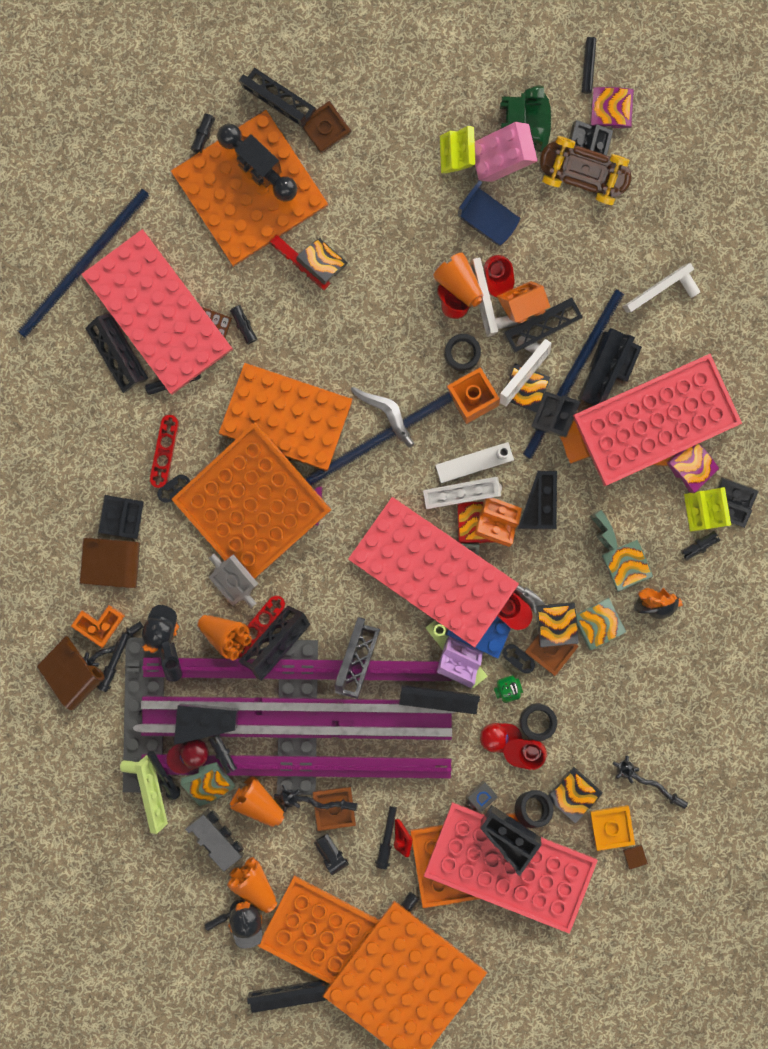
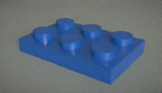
[445,617,511,659]

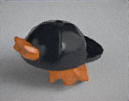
[634,588,683,619]
[142,605,179,653]
[228,901,263,949]

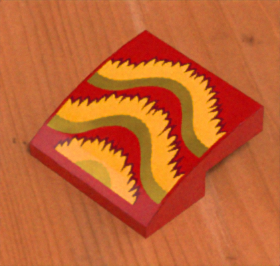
[457,502,494,543]

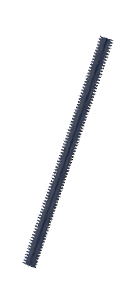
[17,189,149,338]
[523,289,624,459]
[304,392,453,486]

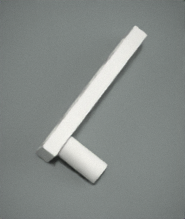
[469,258,517,337]
[622,263,700,313]
[500,336,551,406]
[435,442,514,483]
[423,477,502,509]

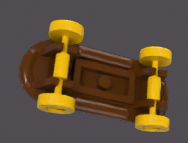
[540,136,632,205]

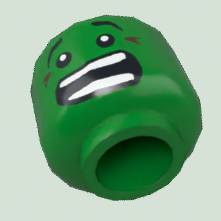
[494,675,524,703]

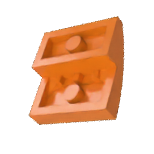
[475,498,522,547]

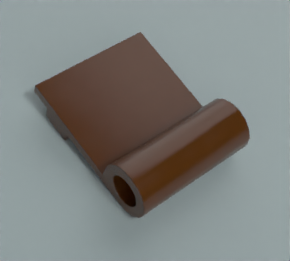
[80,538,140,588]
[37,636,105,710]

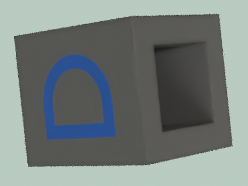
[466,780,498,813]

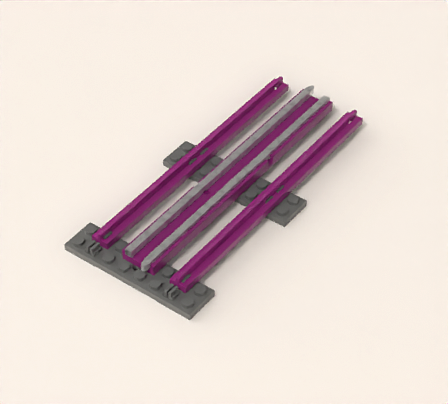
[123,637,456,795]

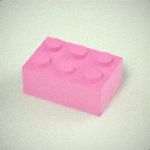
[475,122,537,182]

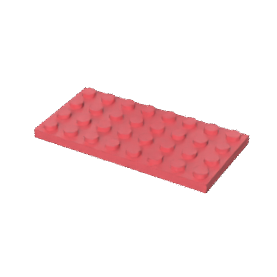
[82,229,233,395]
[573,354,742,486]
[348,497,519,648]
[424,802,598,934]

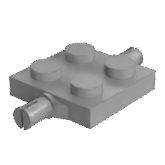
[208,553,258,608]

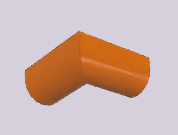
[71,605,125,648]

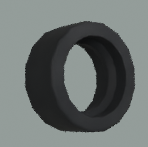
[444,334,481,371]
[520,703,557,741]
[514,790,554,828]

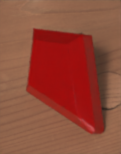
[393,819,413,857]

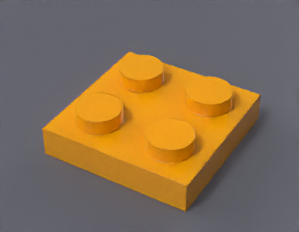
[590,805,635,851]

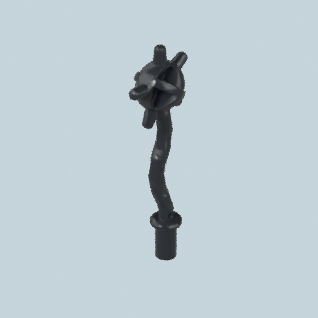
[83,621,144,667]
[612,756,688,809]
[274,785,358,812]

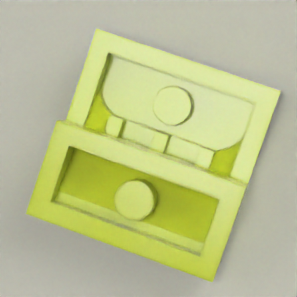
[440,126,475,173]
[684,487,731,532]

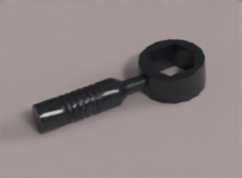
[204,900,245,931]

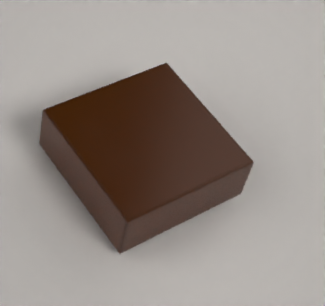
[623,844,648,870]

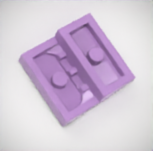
[437,636,483,688]

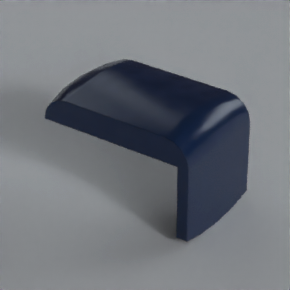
[458,180,521,246]

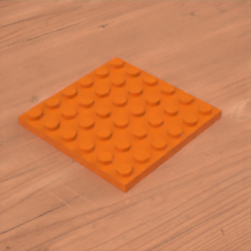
[171,110,328,267]
[171,423,331,579]
[323,901,487,1049]

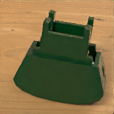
[500,85,551,152]

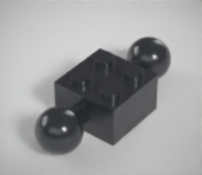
[217,124,298,202]

